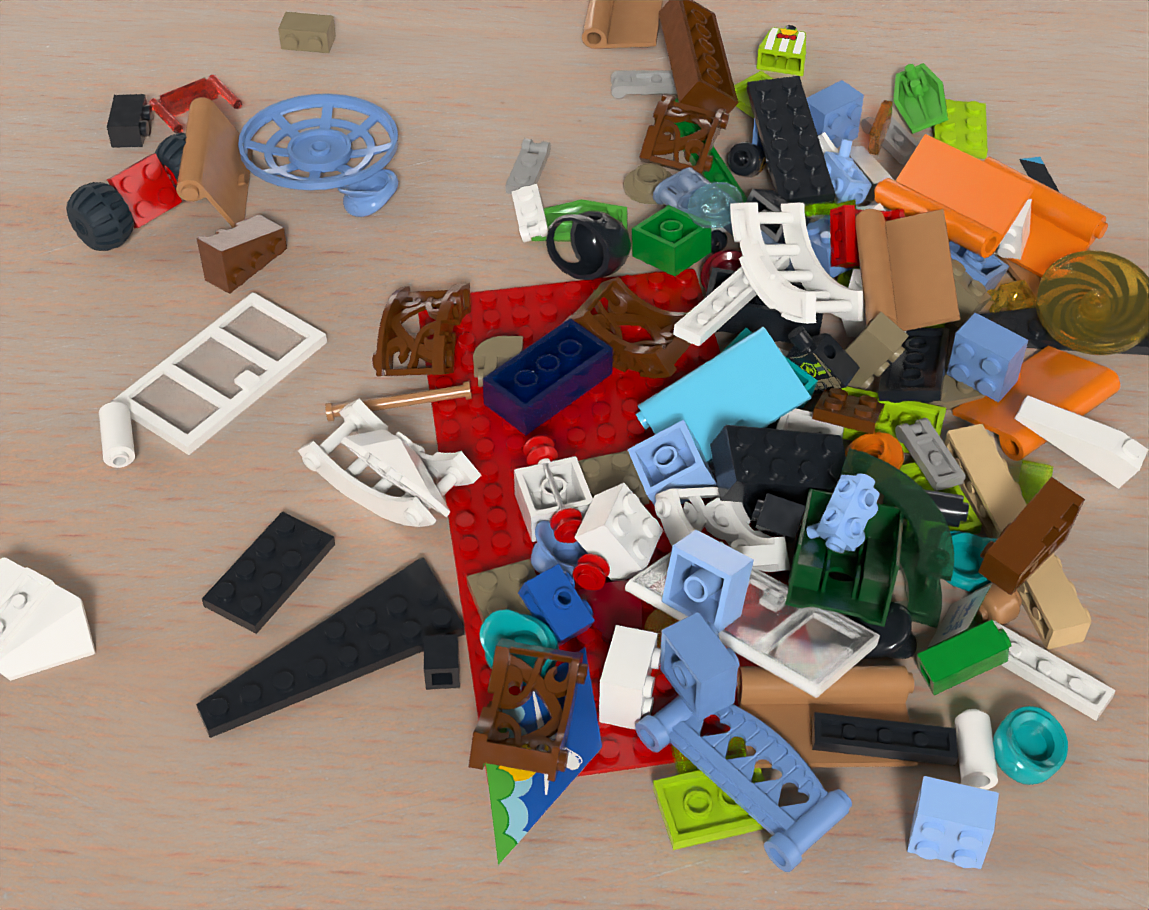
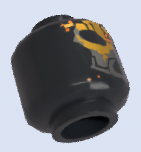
[727,142,766,178]

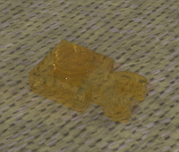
[986,279,1037,313]

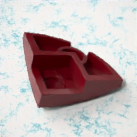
[576,580,642,644]

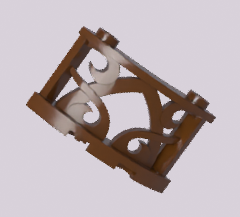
[639,94,730,176]
[563,277,691,378]
[372,283,471,377]
[468,638,588,782]

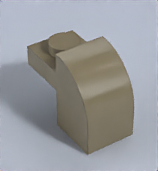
[473,336,524,399]

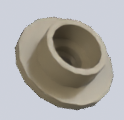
[623,163,672,204]

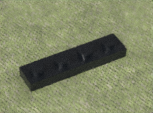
[811,712,958,766]

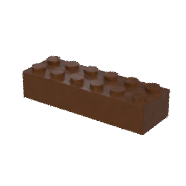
[659,0,739,114]

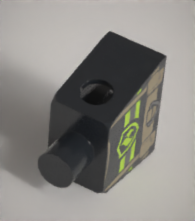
[786,326,860,395]

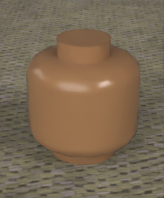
[973,582,1022,625]

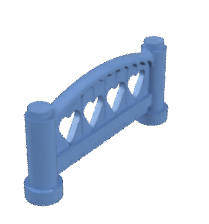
[635,695,852,872]

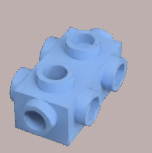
[824,139,872,205]
[806,473,880,553]

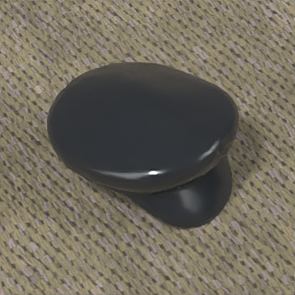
[836,602,917,659]

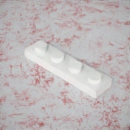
[993,620,1116,721]

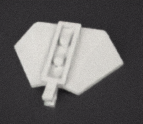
[0,557,96,681]

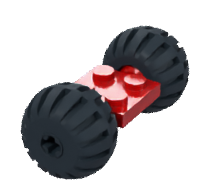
[66,133,187,251]

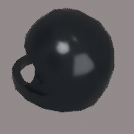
[546,211,631,281]

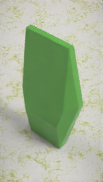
[893,63,948,134]
[531,199,628,242]

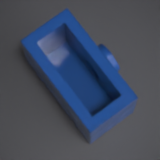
[518,564,595,646]

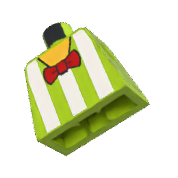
[757,25,806,76]

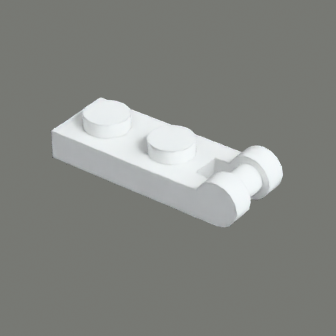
[511,184,549,243]

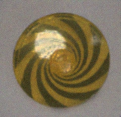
[1036,251,1149,355]

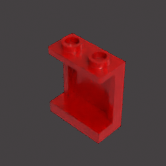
[830,205,905,268]

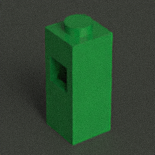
[917,620,1011,695]

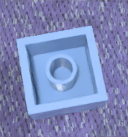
[628,420,717,506]
[662,530,754,633]
[907,776,999,869]

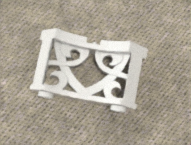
[655,487,790,572]

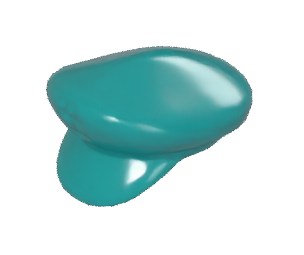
[931,531,997,592]
[479,610,559,686]
[993,706,1068,785]

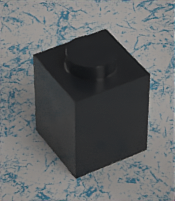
[423,634,460,690]

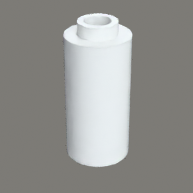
[99,402,135,468]
[955,709,998,790]

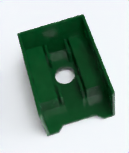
[785,488,904,627]

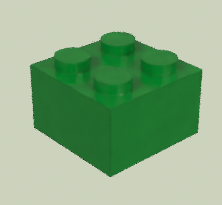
[632,205,711,276]

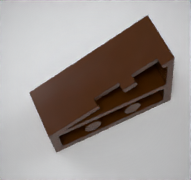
[196,215,287,294]
[978,477,1085,595]

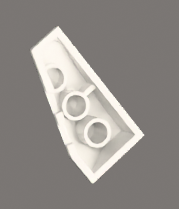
[1014,395,1149,489]
[341,429,450,517]

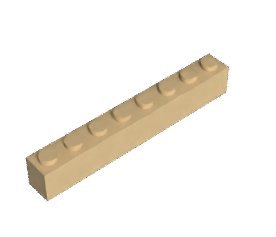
[944,424,1091,650]

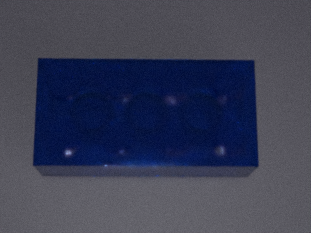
[483,318,613,435]

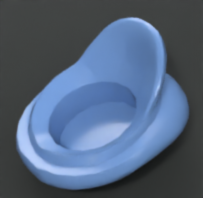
[338,169,399,217]
[531,521,588,580]

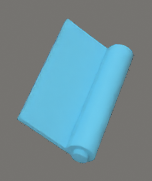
[636,327,811,463]

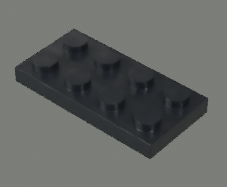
[878,328,950,403]
[202,512,335,634]

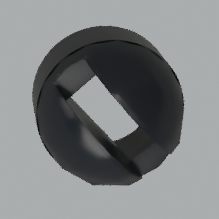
[711,229,728,254]

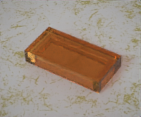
[868,100,893,155]

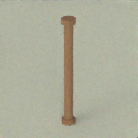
[325,381,472,421]

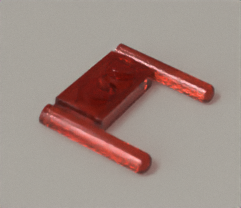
[148,74,242,134]

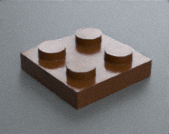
[812,388,885,434]

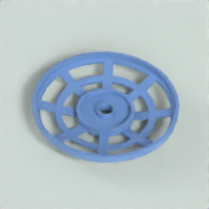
[238,94,398,190]

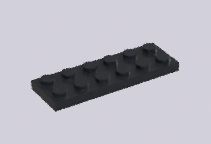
[747,76,835,205]

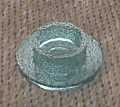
[687,182,743,229]

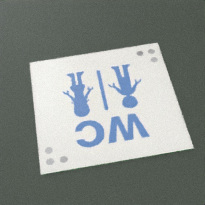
[928,584,992,648]

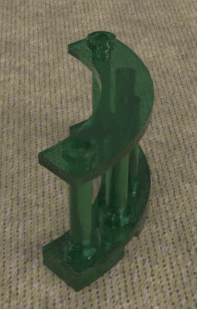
[841,448,954,628]

